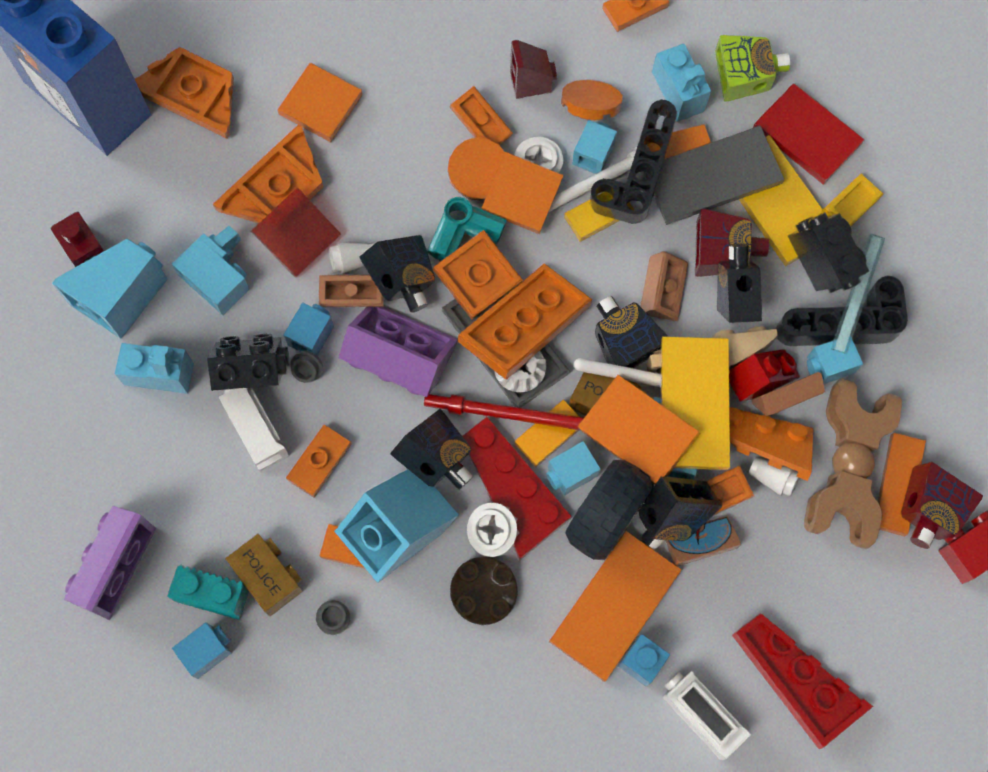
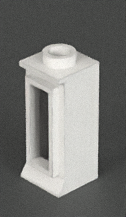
[219,388,289,472]
[662,671,751,760]

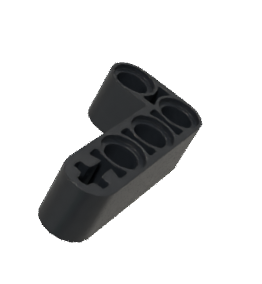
[590,100,677,224]
[776,276,908,346]

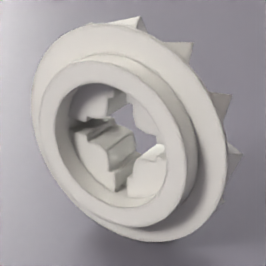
[514,137,563,173]
[494,351,546,392]
[467,503,519,557]

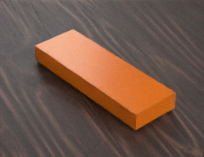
[877,432,926,537]

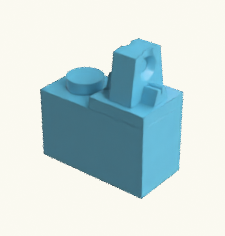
[652,43,711,122]
[172,226,250,316]
[114,343,194,394]

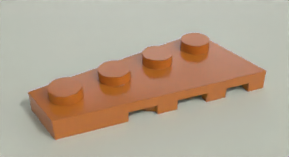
[729,407,813,481]

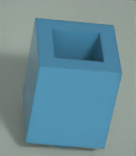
[283,302,334,356]
[172,622,232,679]
[618,634,670,686]

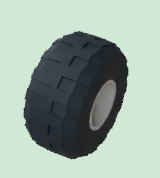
[565,460,654,560]

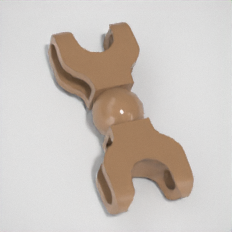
[804,378,902,549]

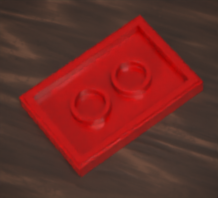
[753,83,865,185]

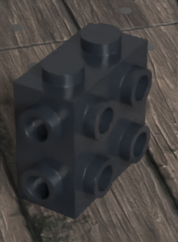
[788,212,869,293]
[207,334,289,391]

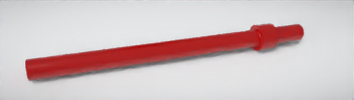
[424,394,584,430]

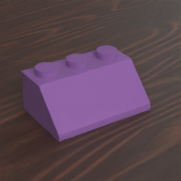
[338,307,458,397]
[64,506,156,620]

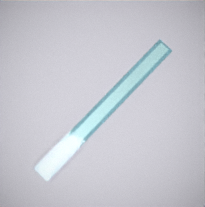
[831,234,885,354]

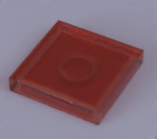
[251,187,341,277]

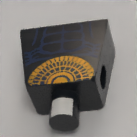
[359,235,435,313]
[717,243,762,323]
[595,296,668,368]
[390,409,473,490]
[639,476,722,549]

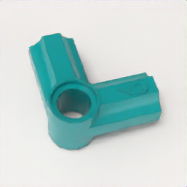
[427,197,507,261]

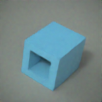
[572,120,617,174]
[807,335,863,384]
[546,441,601,496]

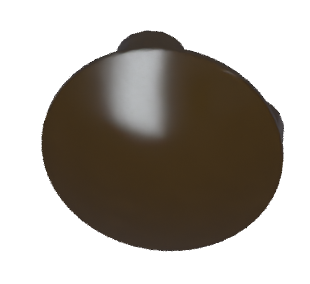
[450,557,518,625]

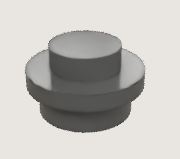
[291,351,323,383]
[316,600,350,635]

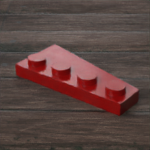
[463,417,572,560]
[732,613,873,749]

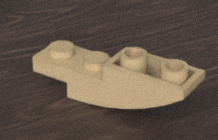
[646,326,778,374]

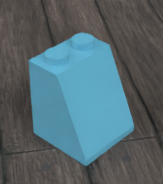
[52,239,167,339]
[334,469,459,583]

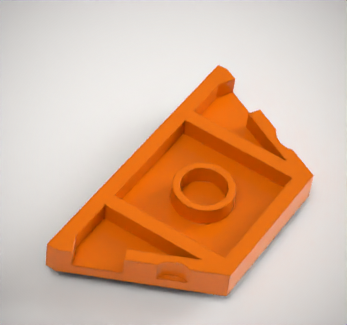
[135,47,234,139]
[213,124,324,229]

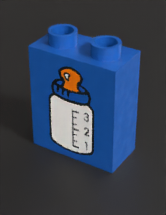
[0,0,151,156]

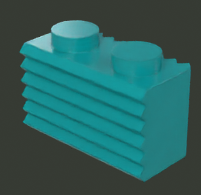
[168,564,249,620]

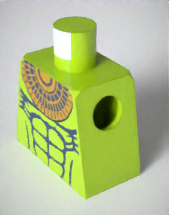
[715,35,790,102]

